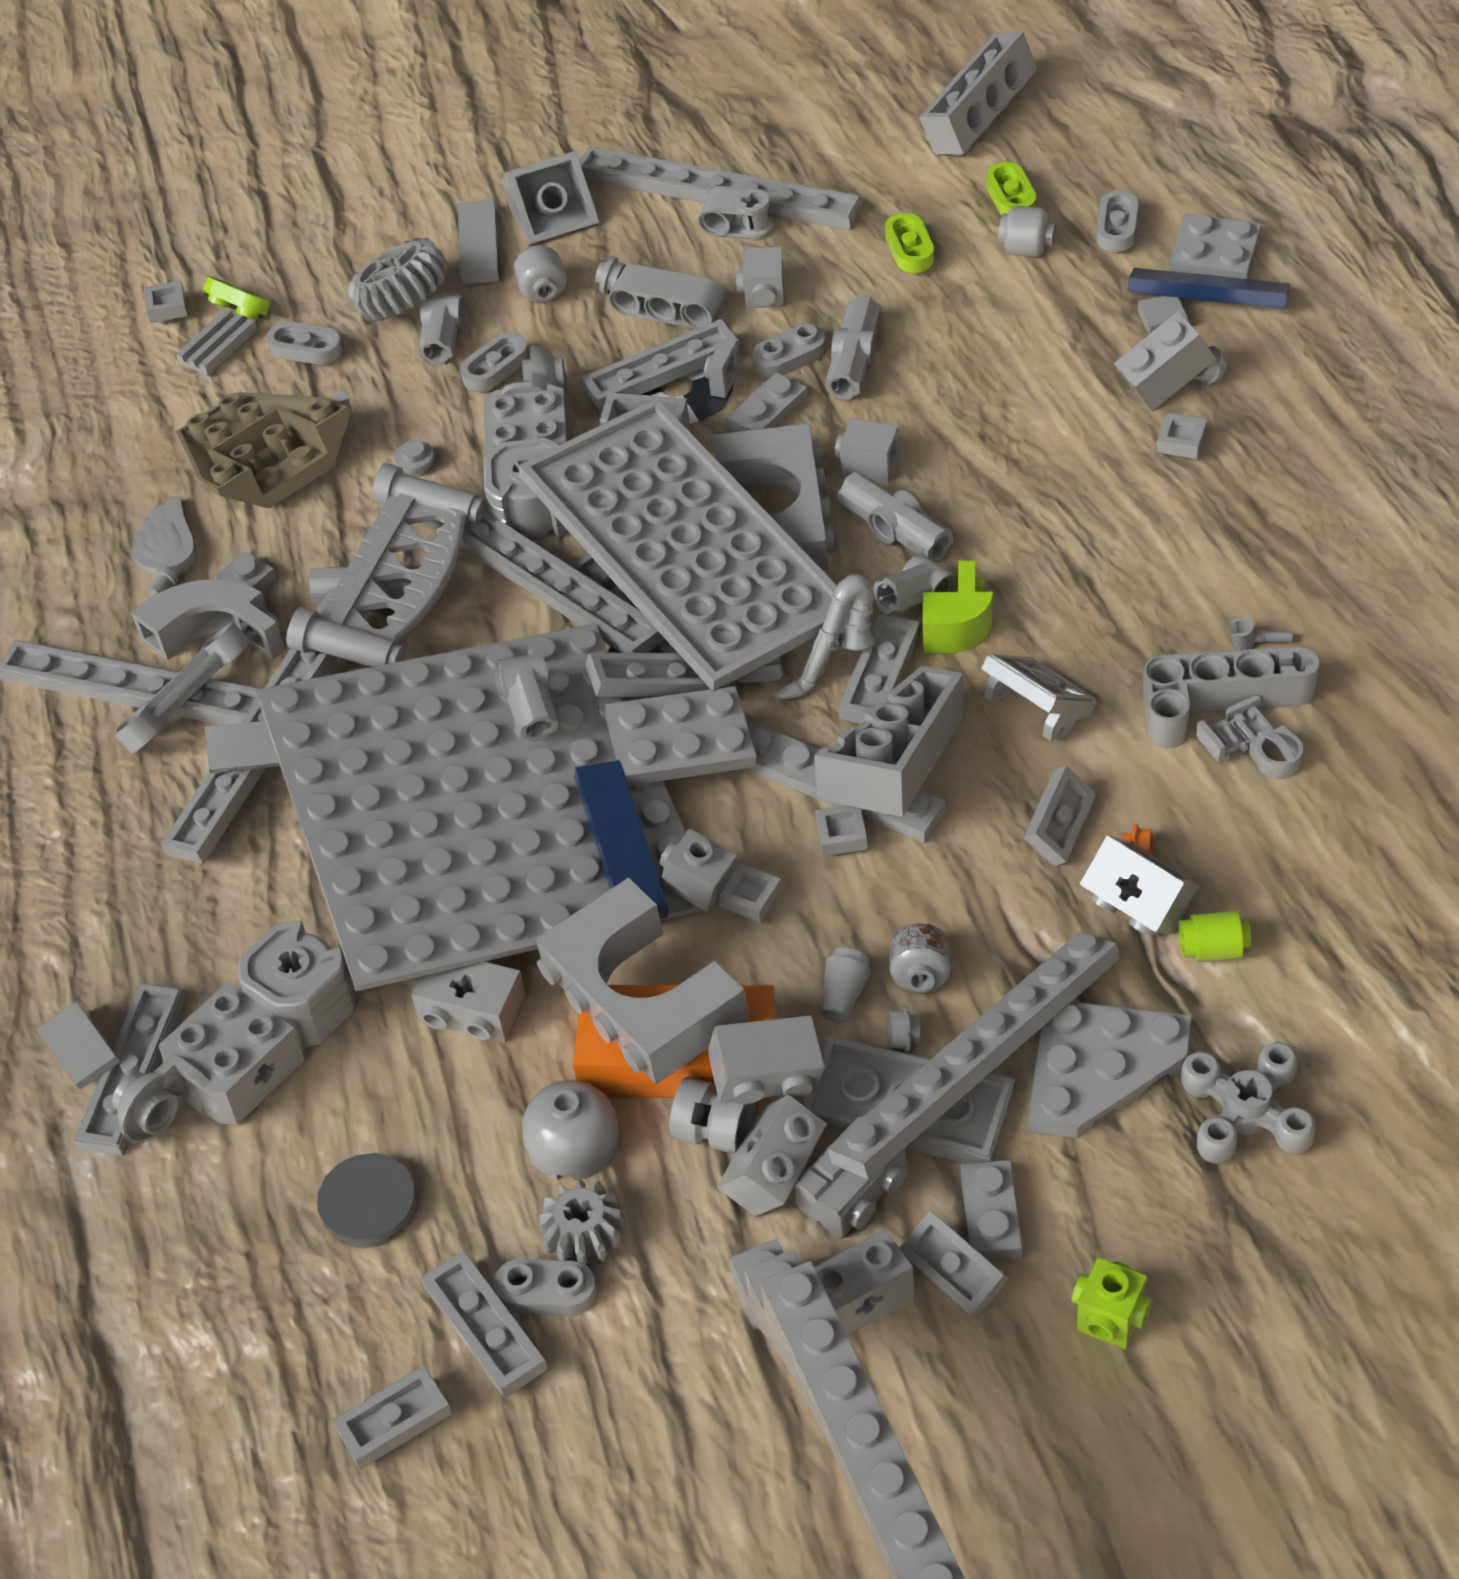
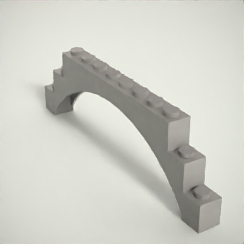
[729,1239,965,1579]

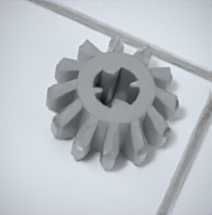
[538,1178,625,1265]

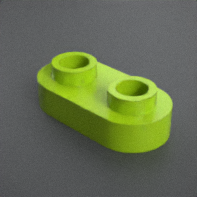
[986,162,1036,215]
[885,213,934,274]
[203,276,272,320]

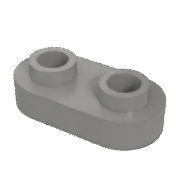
[1096,190,1138,253]
[267,321,342,365]
[752,324,826,378]
[460,332,529,392]
[494,1259,597,1316]

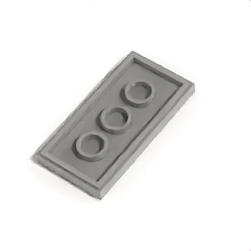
[802,1035,1015,1164]

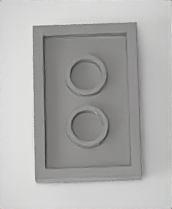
[604,686,757,786]

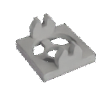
[981,654,1098,741]

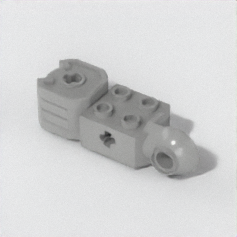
[483,345,570,540]
[112,921,356,1144]

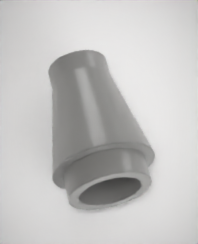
[820,947,871,1022]

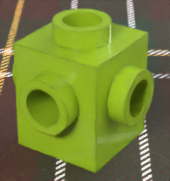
[1072,1257,1152,1349]

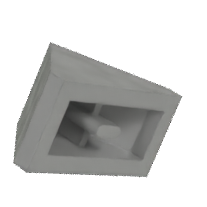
[36,1001,120,1090]

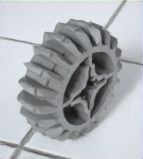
[348,238,448,321]

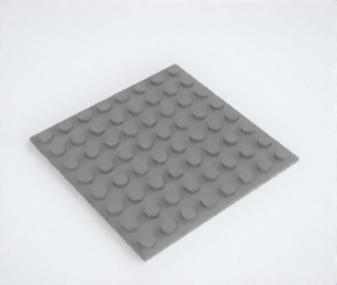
[256,623,715,991]

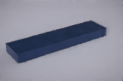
[1128,268,1290,308]
[574,760,669,920]

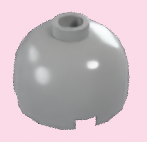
[522,1079,621,1180]

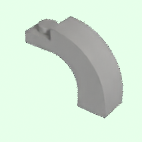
[131,579,285,660]

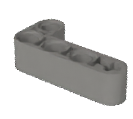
[1142,646,1320,748]

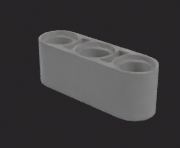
[608,265,725,329]

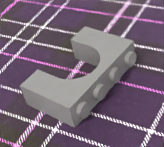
[712,423,835,570]
[536,878,750,1084]

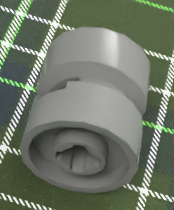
[669,1076,756,1155]

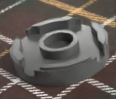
[317,1153,417,1248]

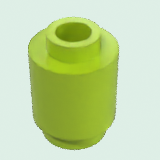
[1178,910,1251,962]

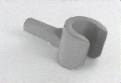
[1230,617,1293,650]

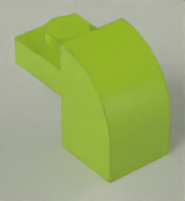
[923,560,993,654]

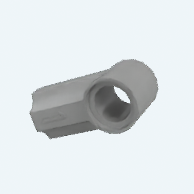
[418,295,465,365]
[873,553,957,615]
[494,653,558,742]

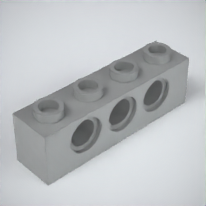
[919,32,1038,156]

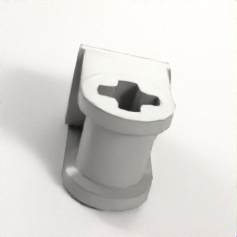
[698,186,774,240]

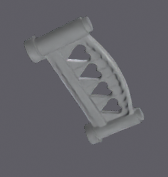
[286,463,485,667]

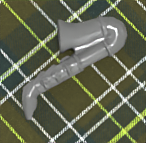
[777,574,875,700]

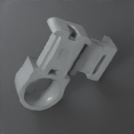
[1196,696,1303,779]

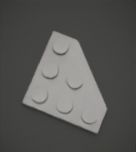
[1028,1002,1191,1138]

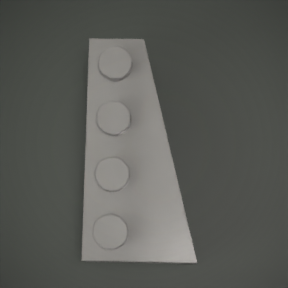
[814,666,964,817]

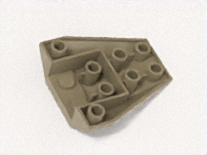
[176,392,351,509]

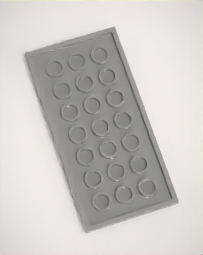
[519,398,837,691]

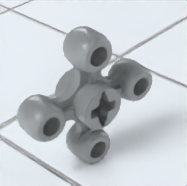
[1181,1042,1316,1164]

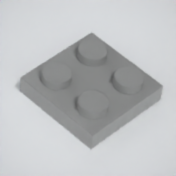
[1169,213,1261,279]

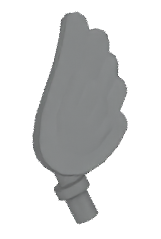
[131,496,197,597]

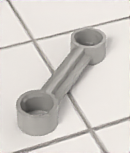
[113,621,250,754]

